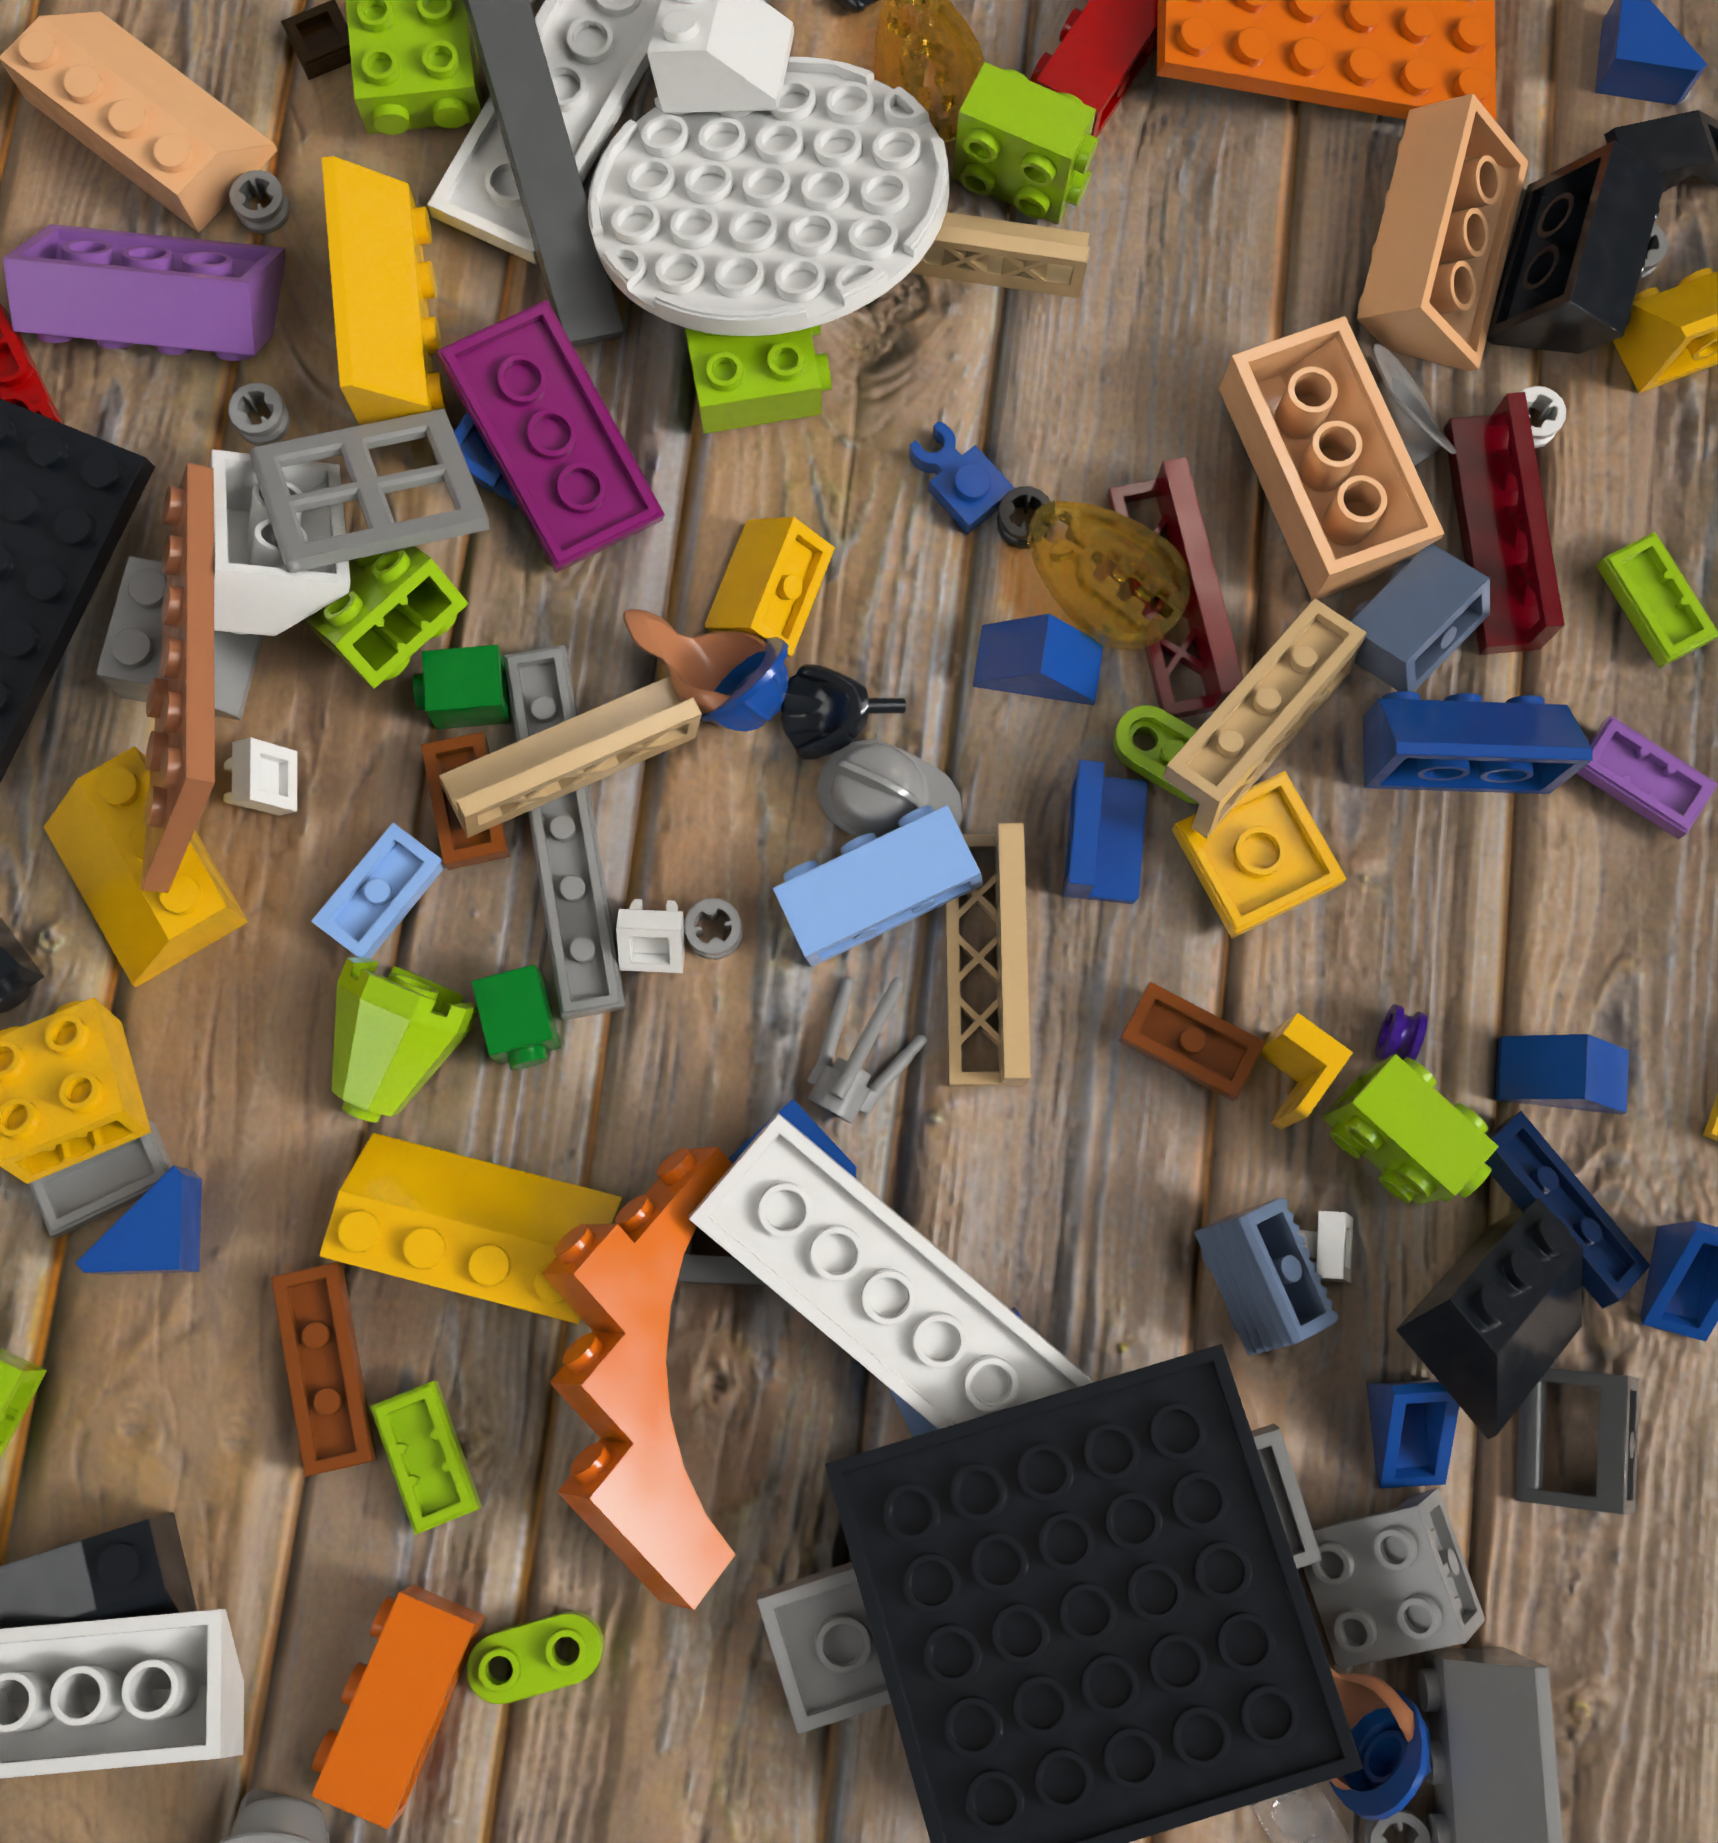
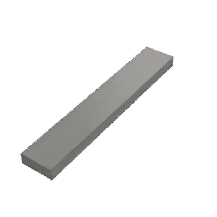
[503,645,626,1020]

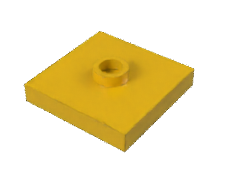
[1172,771,1347,939]

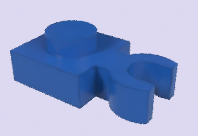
[909,421,1015,534]

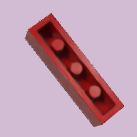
[1030,0,1158,137]

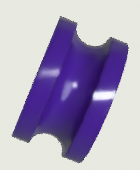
[1375,1004,1427,1060]

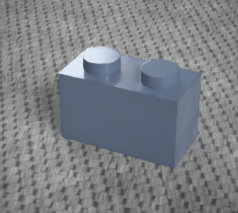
[1349,544,1490,692]

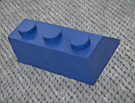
[1363,691,1593,794]

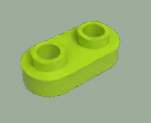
[1113,705,1199,804]
[467,1610,604,1704]

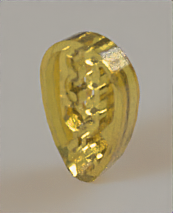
[874,0,986,143]
[1026,500,1190,650]

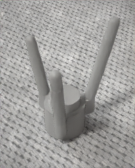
[807,977,927,1124]

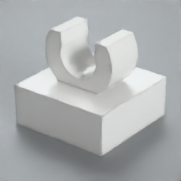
[223,737,297,816]
[616,899,685,973]
[1298,1211,1353,1283]

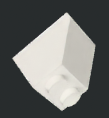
[647,0,794,113]

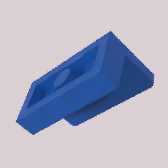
[1062,760,1148,904]

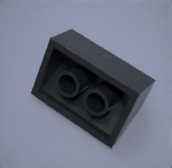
[1486,140,1667,354]
[1396,1197,1583,1439]

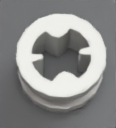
[1522,386,1566,449]

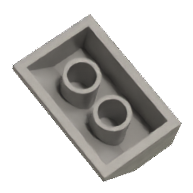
[1417,1647,1563,1843]

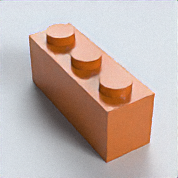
[311,1584,486,1830]

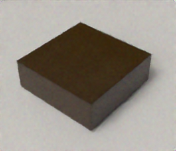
[281,0,351,80]

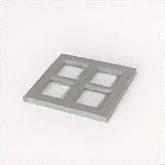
[250,408,490,573]

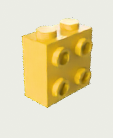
[0,997,151,1184]

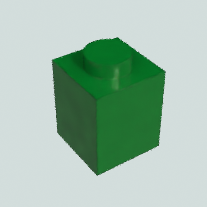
[413,645,511,730]
[471,964,561,1070]

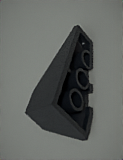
[0,1513,197,1629]

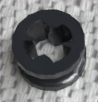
[997,486,1053,549]

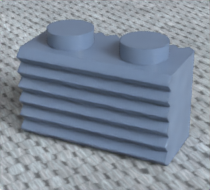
[1194,1197,1338,1356]

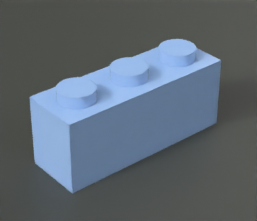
[773,805,983,967]

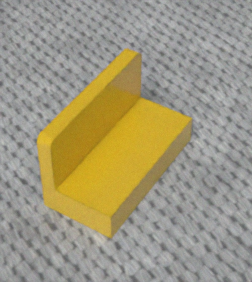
[705,517,835,657]
[1259,1013,1353,1130]

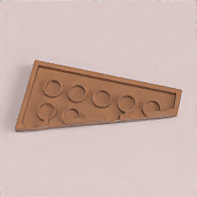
[141,462,215,893]

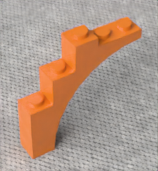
[541,1146,735,1610]

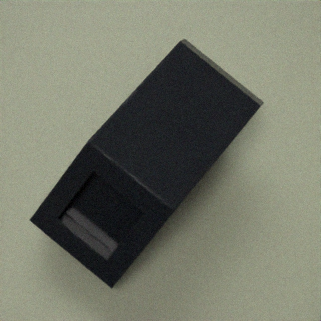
[1604,110,1718,193]

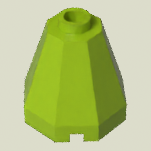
[331,957,478,1123]

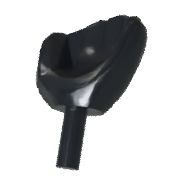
[781,664,906,760]

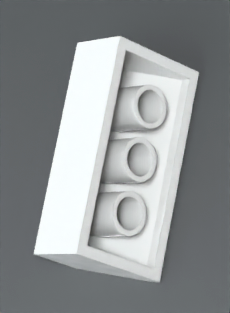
[0,1609,244,1779]

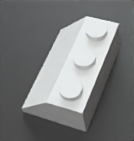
[210,449,350,636]

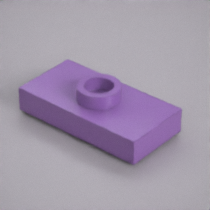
[1576,715,1718,839]

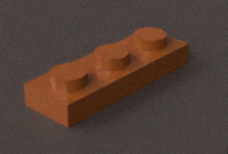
[271,1262,377,1477]

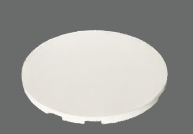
[587,57,949,336]

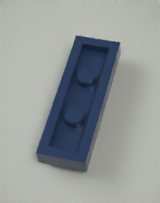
[1485,1111,1651,1309]

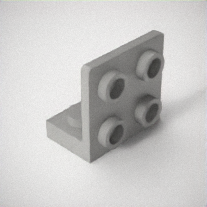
[1303,1488,1485,1668]

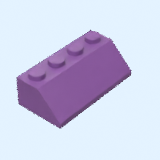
[3,224,286,361]

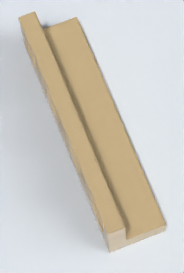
[910,212,1090,298]
[1163,598,1367,839]
[439,676,702,838]
[945,823,1031,1087]

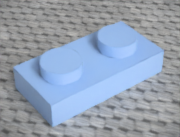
[311,822,445,959]

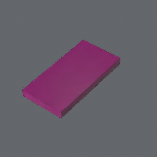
[437,300,665,573]

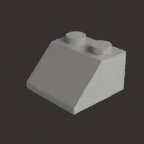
[96,556,264,721]

